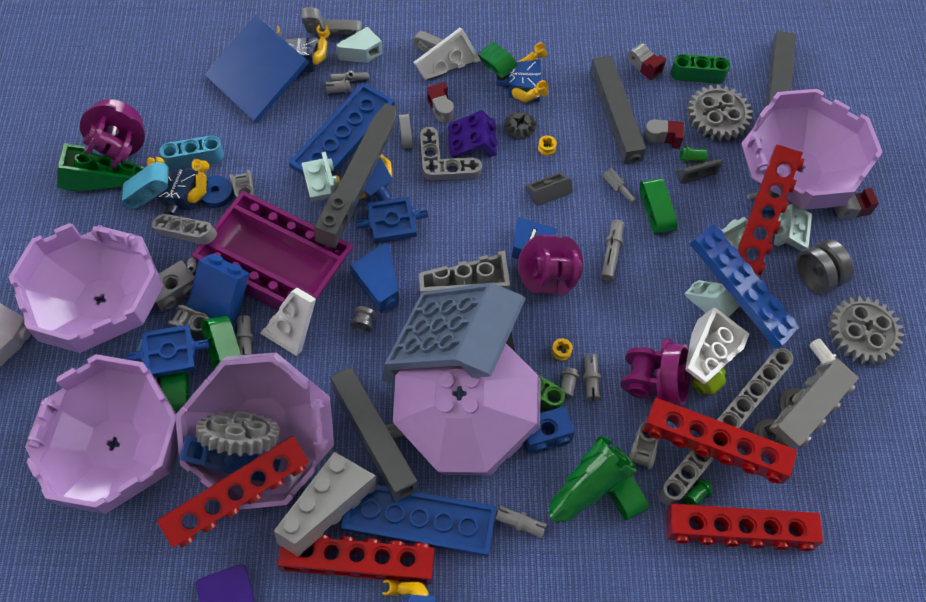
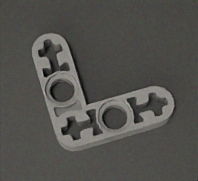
[301,7,362,35]
[420,127,482,181]

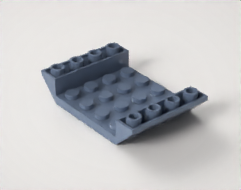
[382,282,525,382]

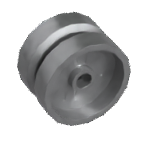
[796,239,854,295]

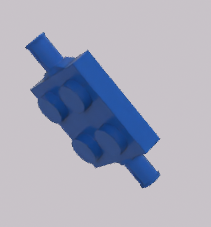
[355,197,428,243]
[126,324,210,378]

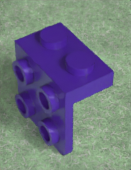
[448,110,498,158]
[195,564,256,602]

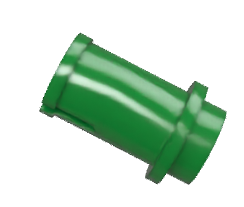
[680,146,707,163]
[683,479,713,505]

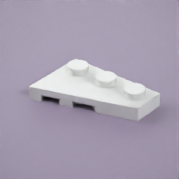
[413,28,481,80]
[260,288,316,356]

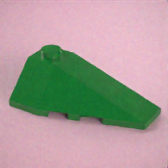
[57,143,146,191]

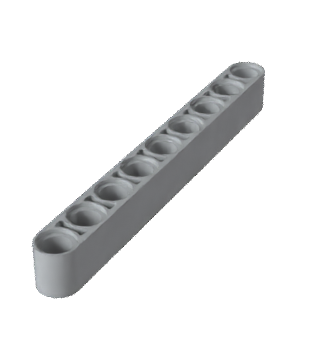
[659,348,794,506]

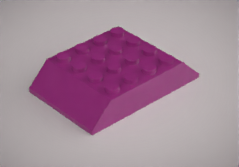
[192,190,354,311]

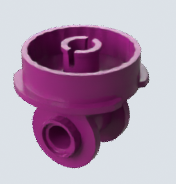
[80,99,145,168]
[518,235,583,295]
[620,339,691,405]

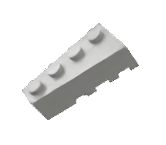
[419,250,510,295]
[769,358,859,448]
[274,452,377,556]

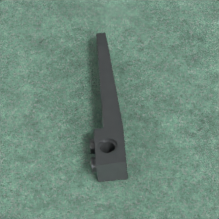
[314,103,397,249]

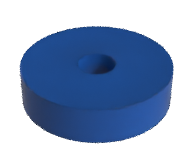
[200,175,233,208]

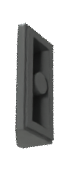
[675,159,723,184]
[525,172,573,206]

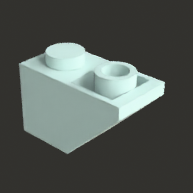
[336,27,382,63]
[684,280,740,317]

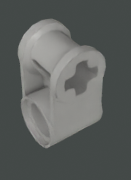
[229,170,256,198]
[167,305,209,341]
[628,421,659,470]

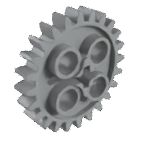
[686,84,753,141]
[828,296,904,365]
[196,410,280,456]

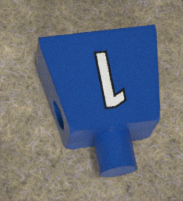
[512,217,557,267]

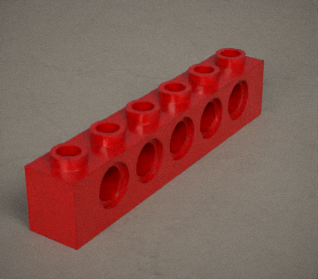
[737,144,805,276]
[643,398,797,484]
[156,436,309,548]
[666,504,823,552]
[277,534,434,584]

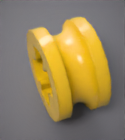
[538,135,557,156]
[551,338,573,361]

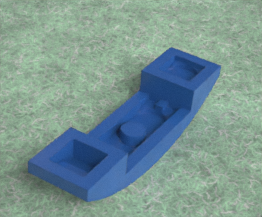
[179,435,281,482]

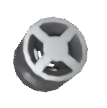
[350,306,377,333]

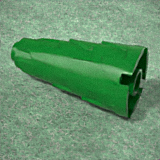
[548,435,637,523]

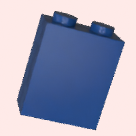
[188,254,250,323]

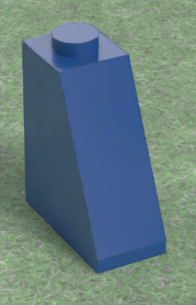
[350,242,399,313]

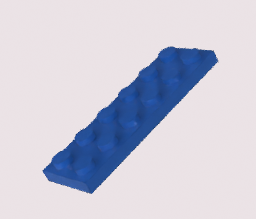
[289,82,395,175]
[689,224,799,349]
[341,485,497,557]

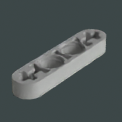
[151,214,217,245]

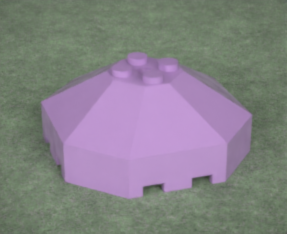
[741,89,882,210]
[9,223,164,353]
[393,344,541,476]
[175,353,334,509]
[25,354,178,514]

